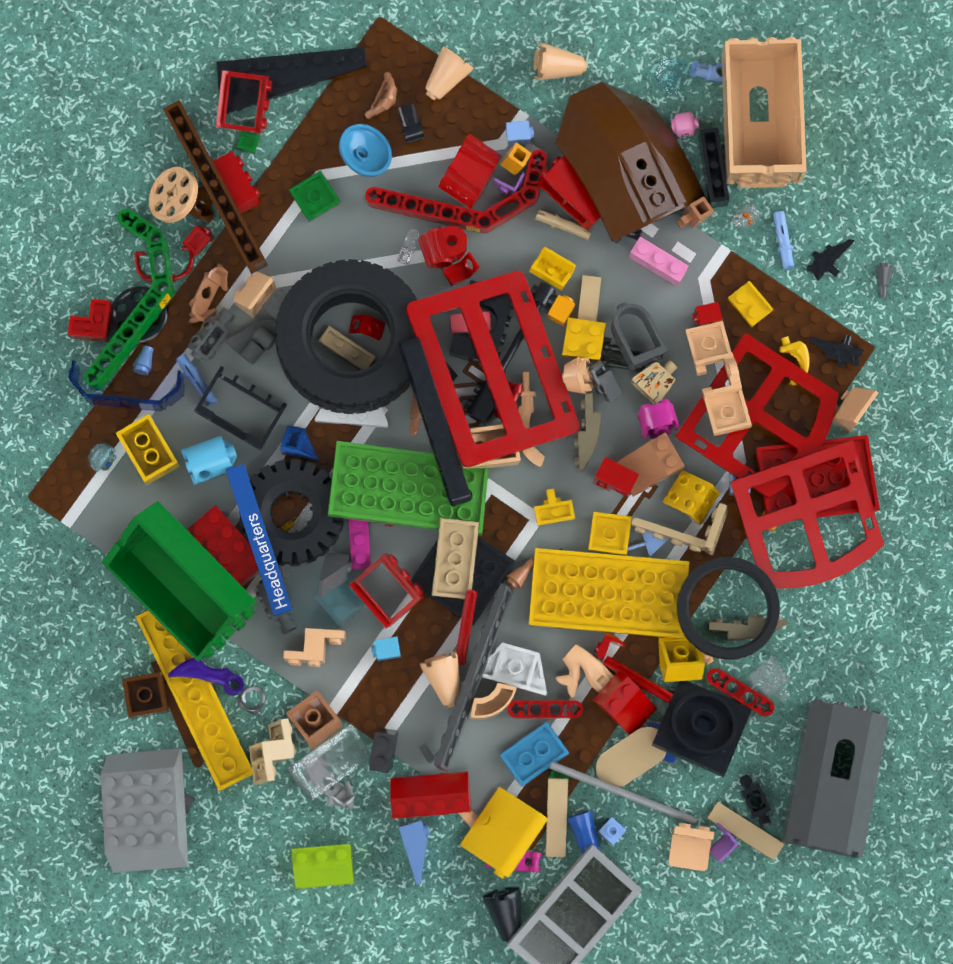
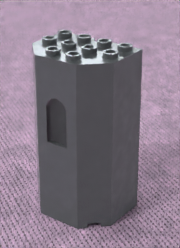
[781,699,889,858]

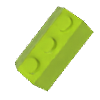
[291,844,354,889]

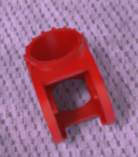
[418,226,467,269]

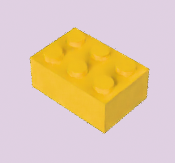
[116,414,180,485]

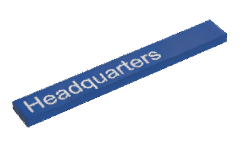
[226,464,293,617]

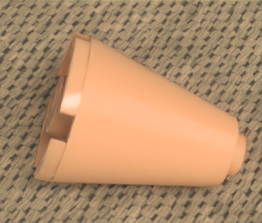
[534,43,587,81]
[425,46,474,100]
[420,651,461,708]

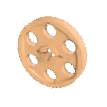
[149,167,198,223]

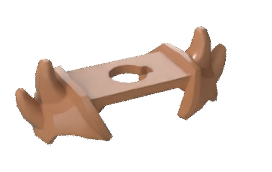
[188,263,229,323]

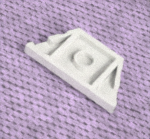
[315,407,389,428]
[482,642,547,696]

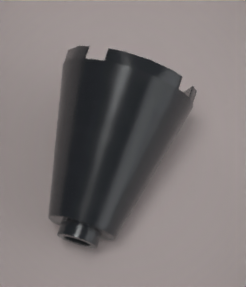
[482,886,521,942]

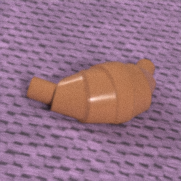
[365,72,397,119]

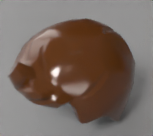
[185,187,214,223]

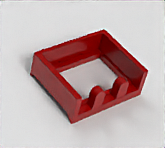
[216,70,272,133]
[348,553,425,629]

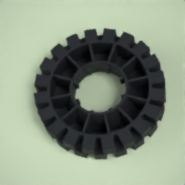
[239,459,344,566]

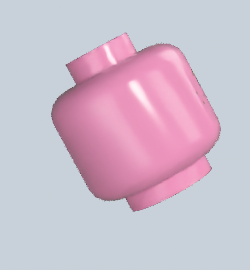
[671,112,700,138]

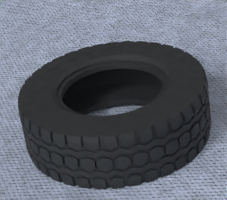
[275,259,418,414]

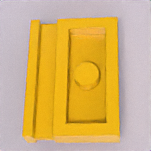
[728,281,774,328]

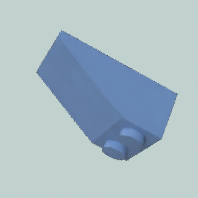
[399,821,430,885]

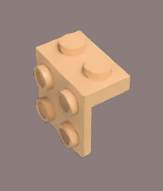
[668,823,714,871]

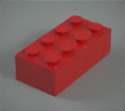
[187,505,260,587]

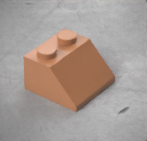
[286,690,343,750]

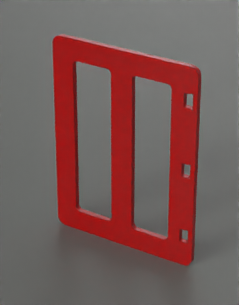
[406,271,580,468]

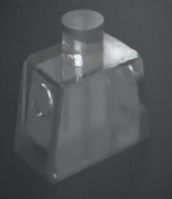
[745,655,791,703]

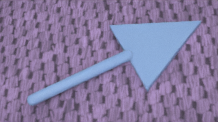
[611,532,668,556]

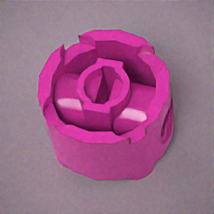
[637,399,680,439]

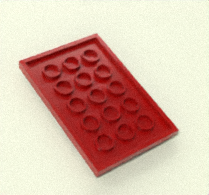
[755,435,880,521]

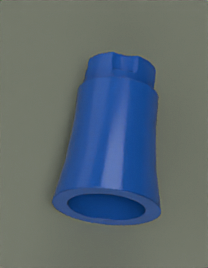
[567,810,600,854]

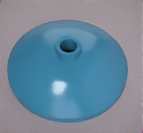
[339,124,392,177]

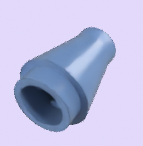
[133,346,154,376]

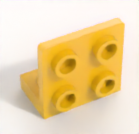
[663,470,720,525]

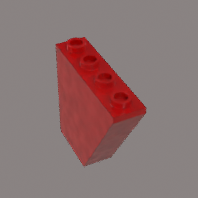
[538,156,600,230]

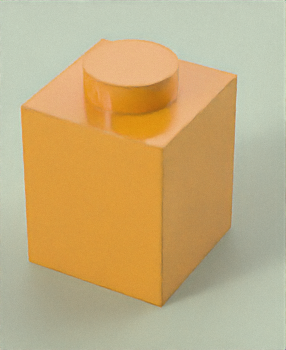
[500,142,532,175]
[547,295,575,327]

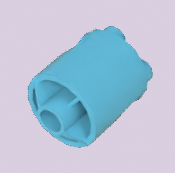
[181,435,238,486]

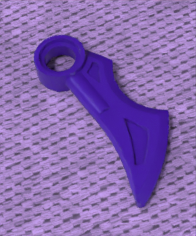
[168,657,244,696]

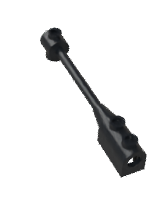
[464,282,558,426]

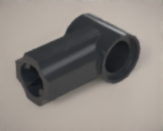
[398,104,425,144]

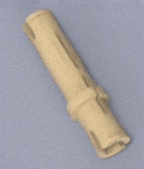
[535,209,592,241]

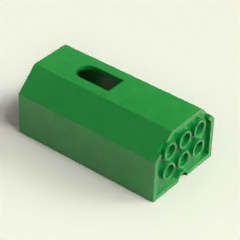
[101,501,258,662]

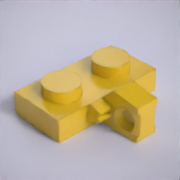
[534,488,575,526]

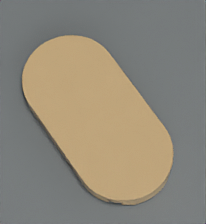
[596,727,667,787]

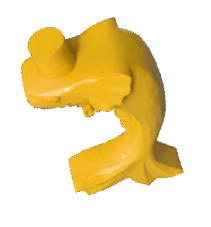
[779,336,810,386]

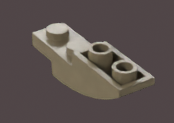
[574,393,601,473]
[707,614,788,641]

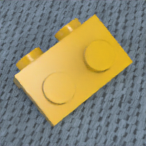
[529,246,576,291]

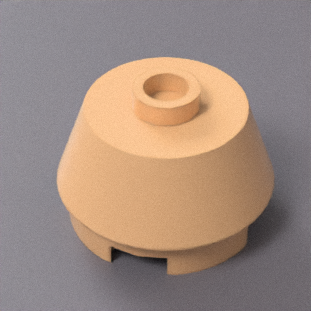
[562,356,594,394]

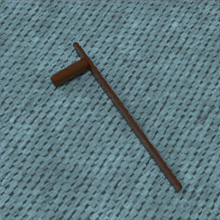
[151,661,203,767]

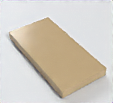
[432,518,479,599]

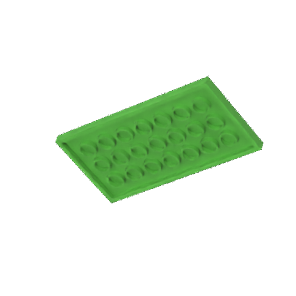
[328,441,489,536]

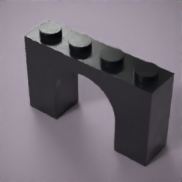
[449,280,514,364]

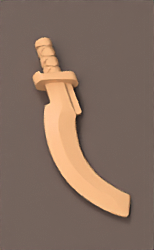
[518,372,545,467]

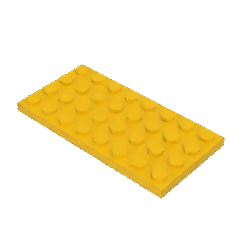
[529,548,689,639]

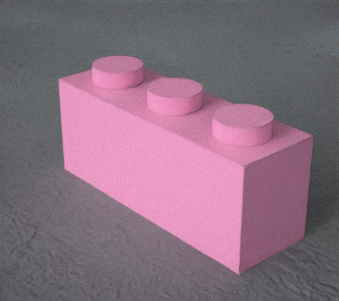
[629,237,689,287]

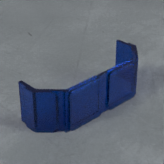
[68,360,185,411]

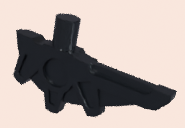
[807,239,855,281]
[809,335,864,368]

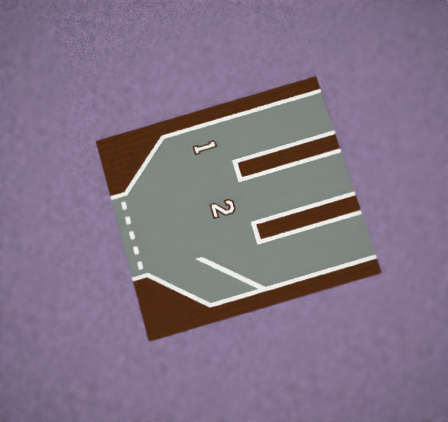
[28,17,874,849]

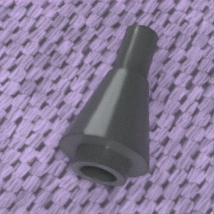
[876,263,895,298]

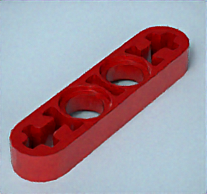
[706,668,774,717]
[507,700,583,719]

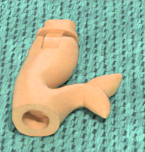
[555,644,613,699]

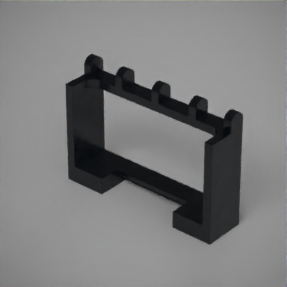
[194,366,287,450]

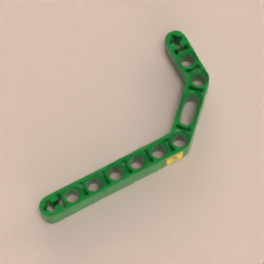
[84,209,174,391]

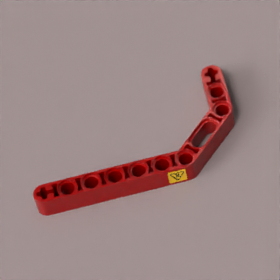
[365,150,547,234]

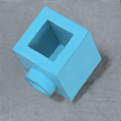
[371,637,401,661]

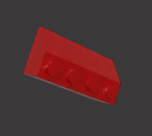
[390,771,472,819]

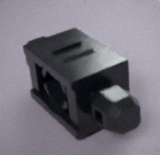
[739,775,771,828]

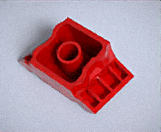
[438,133,502,209]

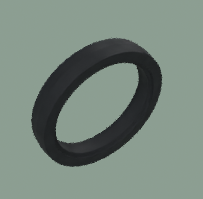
[677,557,780,660]

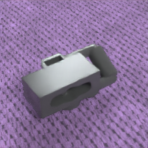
[589,360,623,402]

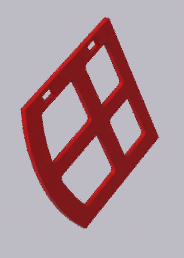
[675,333,838,498]
[730,440,884,589]

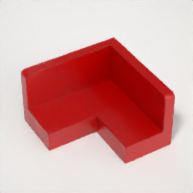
[68,299,112,342]
[593,457,639,498]

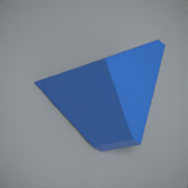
[280,425,319,461]

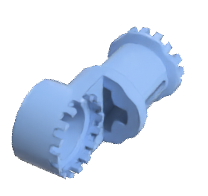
[689,61,722,83]

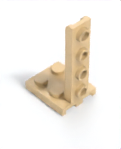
[631,503,728,556]

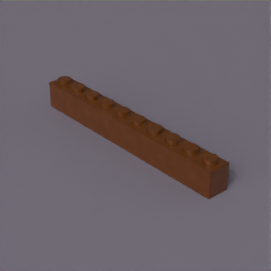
[163,100,268,274]

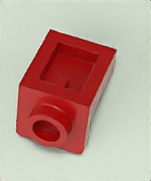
[182,226,215,256]

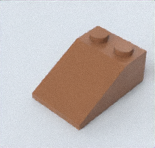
[616,433,685,497]

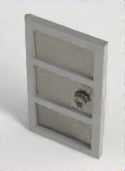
[506,844,642,964]

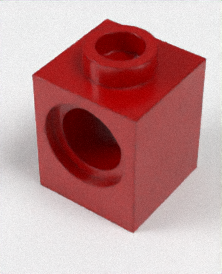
[692,302,723,326]

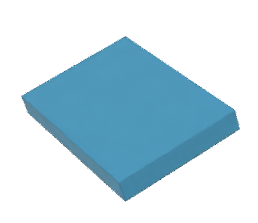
[499,721,569,787]

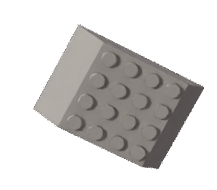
[101,748,188,873]

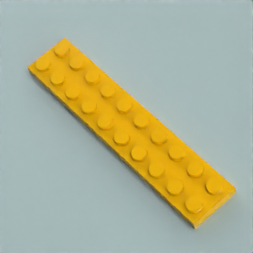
[136,611,253,791]

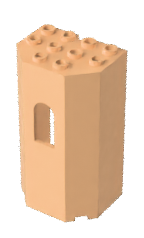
[721,37,806,188]

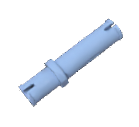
[773,211,794,269]

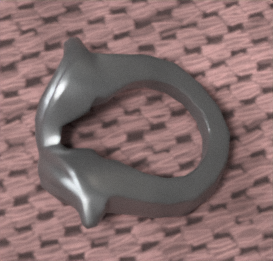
[236,686,266,716]

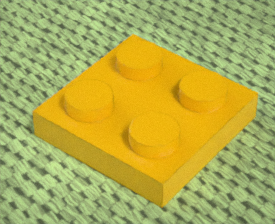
[562,318,606,361]
[588,512,632,556]

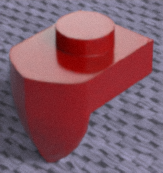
[594,632,625,661]

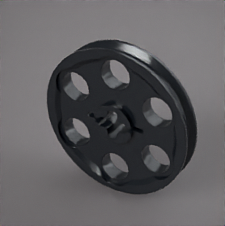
[110,286,168,343]

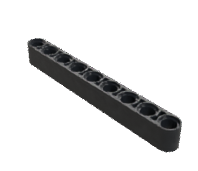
[399,337,471,507]

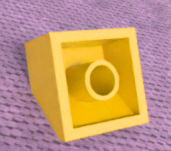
[658,636,705,682]

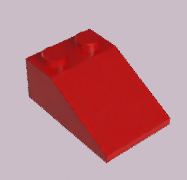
[593,671,657,735]

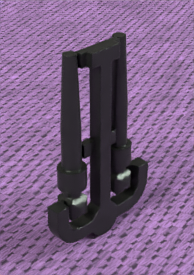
[594,337,646,372]

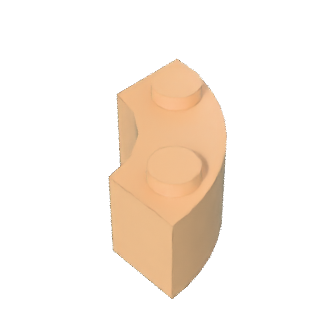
[470,683,517,720]

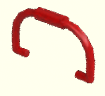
[134,246,194,282]

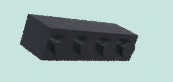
[698,128,730,208]

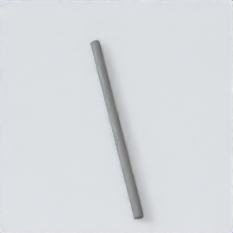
[549,761,697,825]

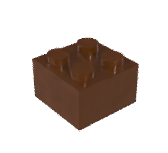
[122,672,169,719]

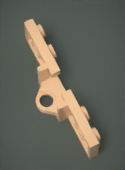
[686,321,752,436]

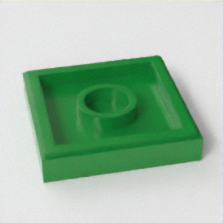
[289,171,341,222]

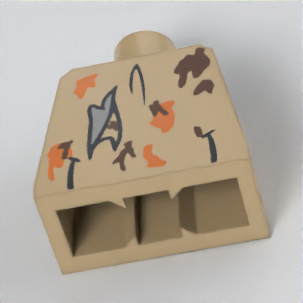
[631,360,677,405]

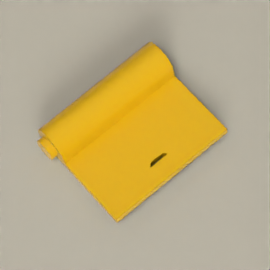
[460,786,548,879]

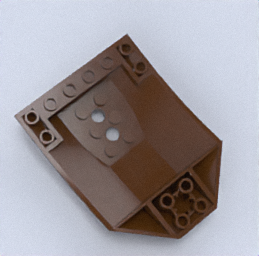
[555,82,706,242]

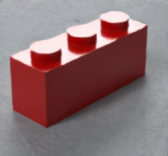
[213,151,261,214]

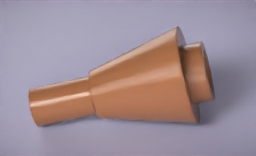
[506,558,534,589]

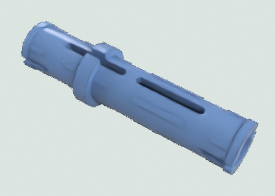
[176,354,218,407]

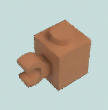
[676,196,714,229]

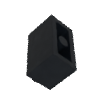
[369,727,398,773]

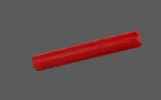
[456,589,477,665]
[603,656,673,703]

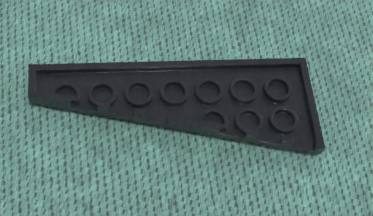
[216,47,367,114]

